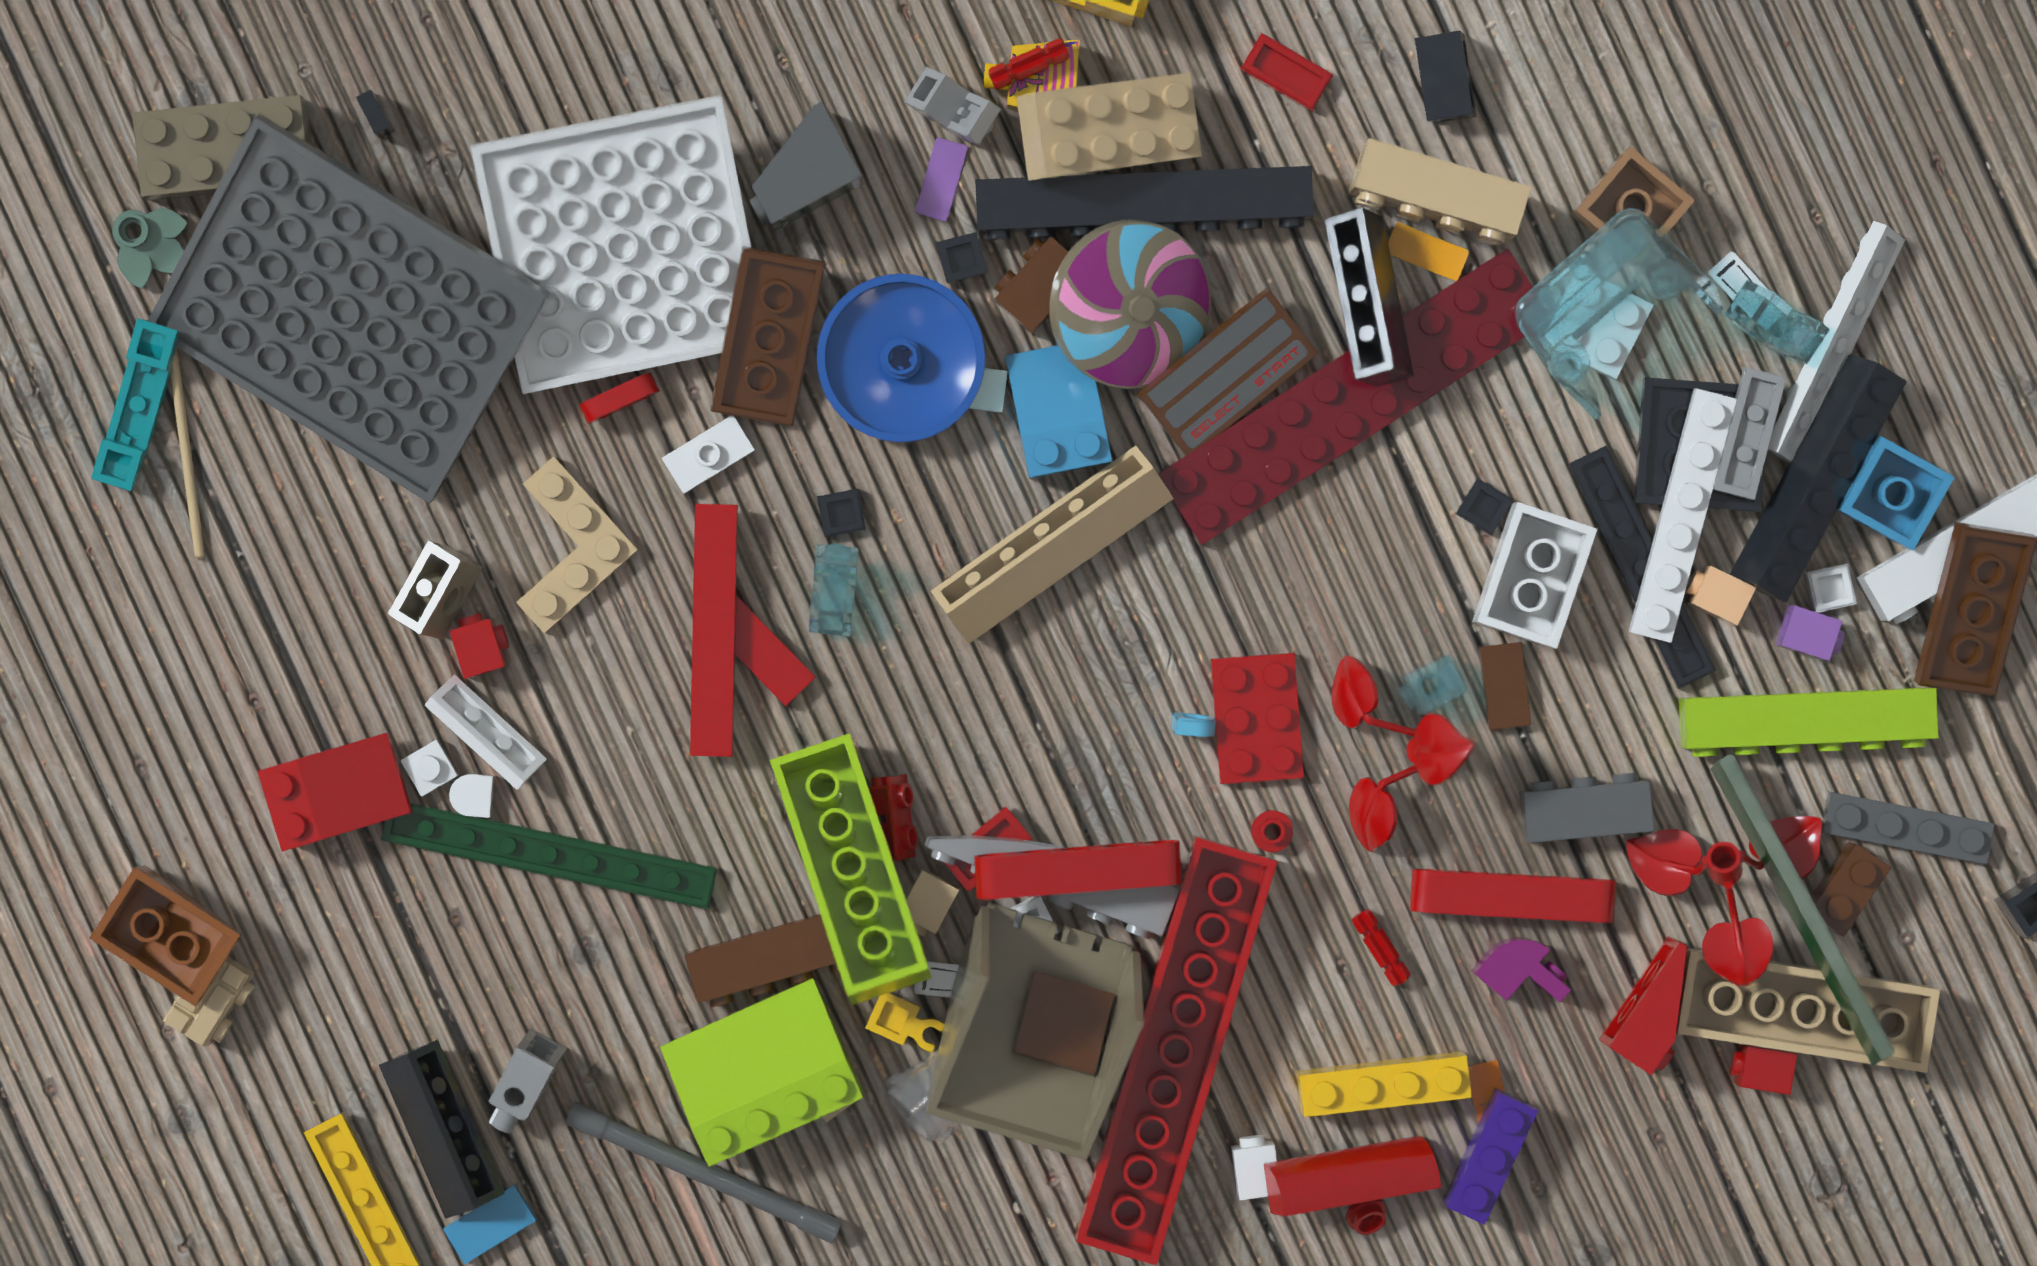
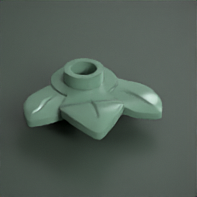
[112,208,187,288]

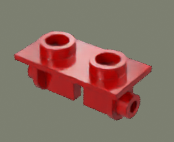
[868,774,918,861]

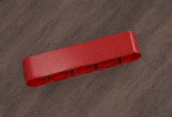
[974,840,1182,900]
[1410,869,1617,923]

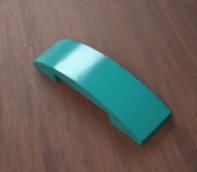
[91,318,179,491]

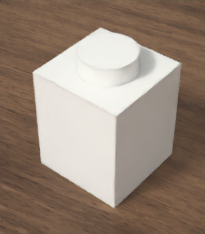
[1231,1135,1277,1200]

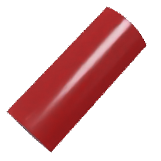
[1263,1135,1441,1217]

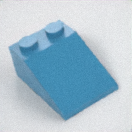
[1005,345,1112,479]

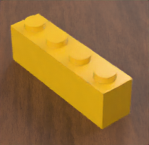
[1296,1051,1472,1117]

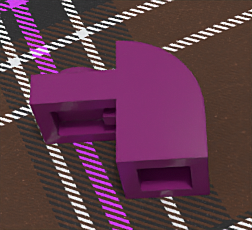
[1471,937,1571,1003]

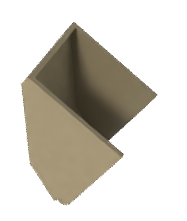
[926,902,1144,1160]

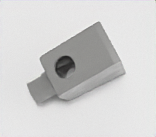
[489,1028,567,1133]

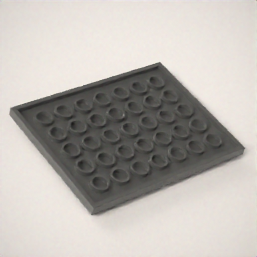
[148,114,550,503]

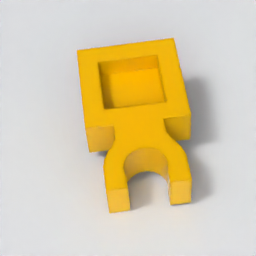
[865,992,945,1053]

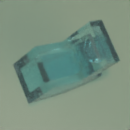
[1724,280,1830,365]
[809,544,859,637]

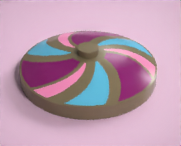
[1049,220,1211,389]

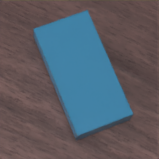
[443,1184,537,1265]

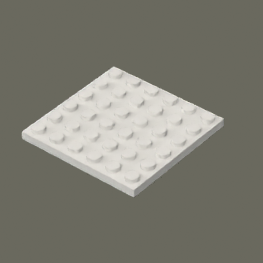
[470,95,751,394]

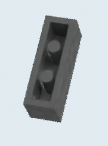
[1519,773,1654,843]

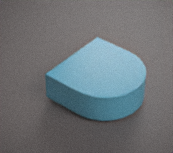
[1171,712,1216,737]

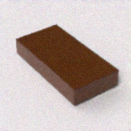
[1478,642,1531,730]

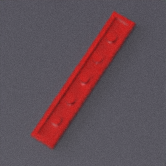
[690,504,738,757]

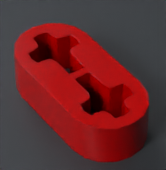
[579,372,660,424]

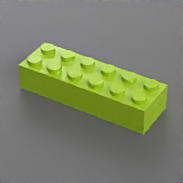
[770,733,932,1005]

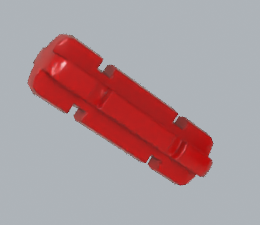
[988,38,1070,90]
[1352,909,1411,987]

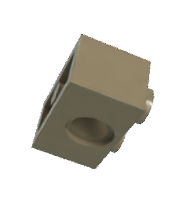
[388,541,483,640]

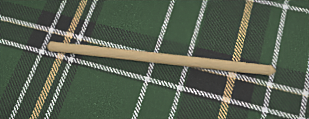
[170,348,205,561]

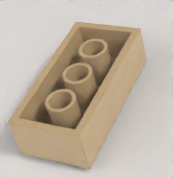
[1017,72,1202,181]
[1348,138,1531,246]

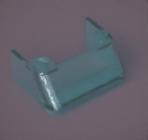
[1515,208,1723,420]

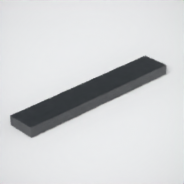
[1567,446,1716,689]

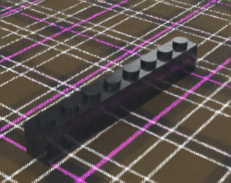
[975,166,1314,240]

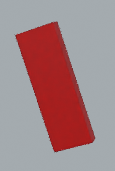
[735,595,816,706]

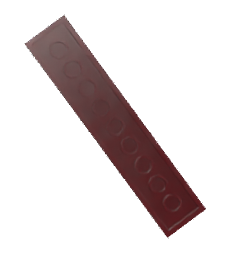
[1158,248,1553,545]

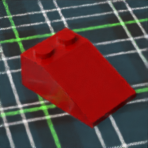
[257,732,413,852]
[1598,936,1687,1076]

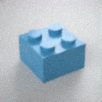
[1837,436,1955,551]

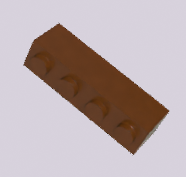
[684,914,839,1008]

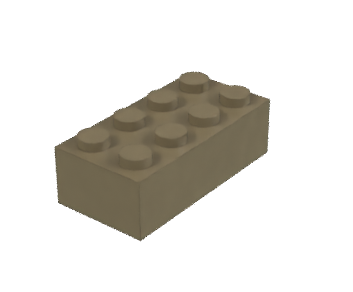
[132,95,312,201]

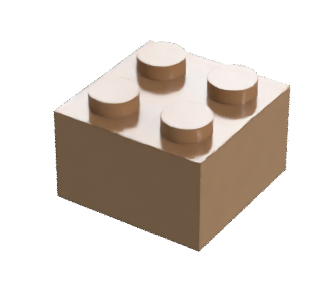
[1571,146,1695,269]

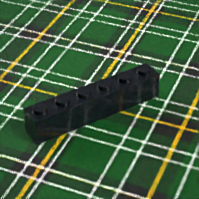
[1730,354,1907,603]

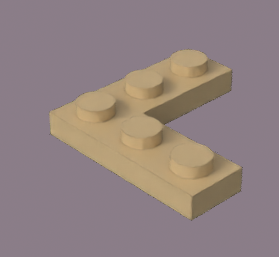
[516,456,638,634]

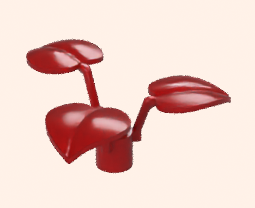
[1331,655,1476,852]
[1626,816,1822,987]

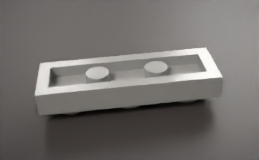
[1713,367,1786,500]

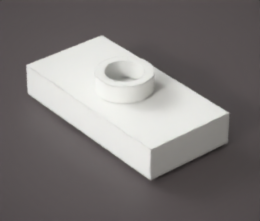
[662,415,755,494]

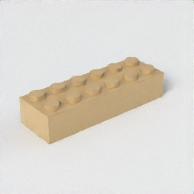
[1676,948,1940,1073]

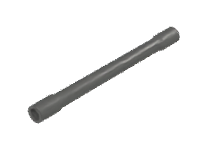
[565,1101,842,1244]

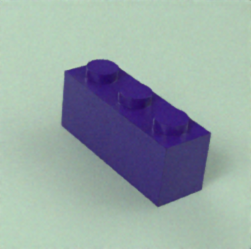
[1442,1088,1538,1225]

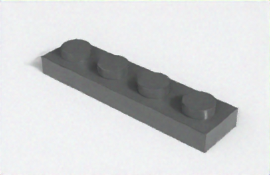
[1822,791,1995,864]

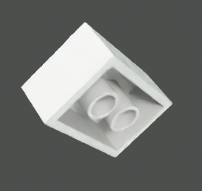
[1472,502,1597,649]

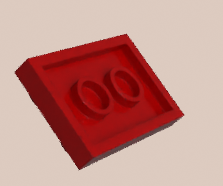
[1210,653,1304,784]

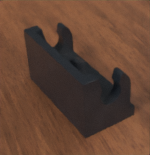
[1415,31,1477,123]

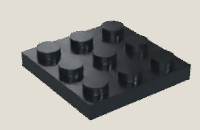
[1634,377,1765,512]

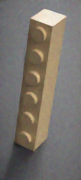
[931,446,1174,644]

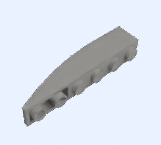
[924,835,1180,939]

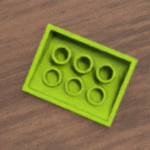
[660,978,865,1167]

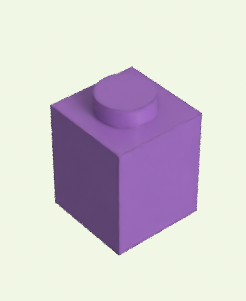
[1775,605,1845,661]

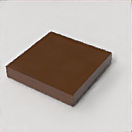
[1012,971,1115,1076]

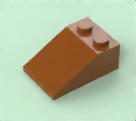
[89,865,242,1007]

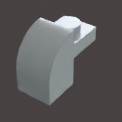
[904,67,1001,145]

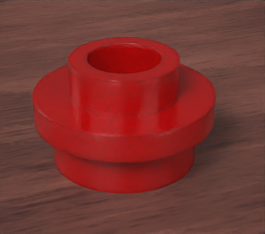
[1251,810,1293,852]
[1345,1199,1387,1235]

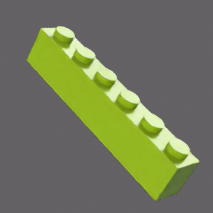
[1679,687,1938,757]

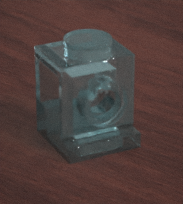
[1398,654,1467,714]

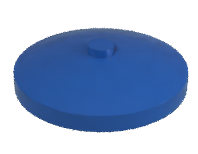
[817,274,985,443]

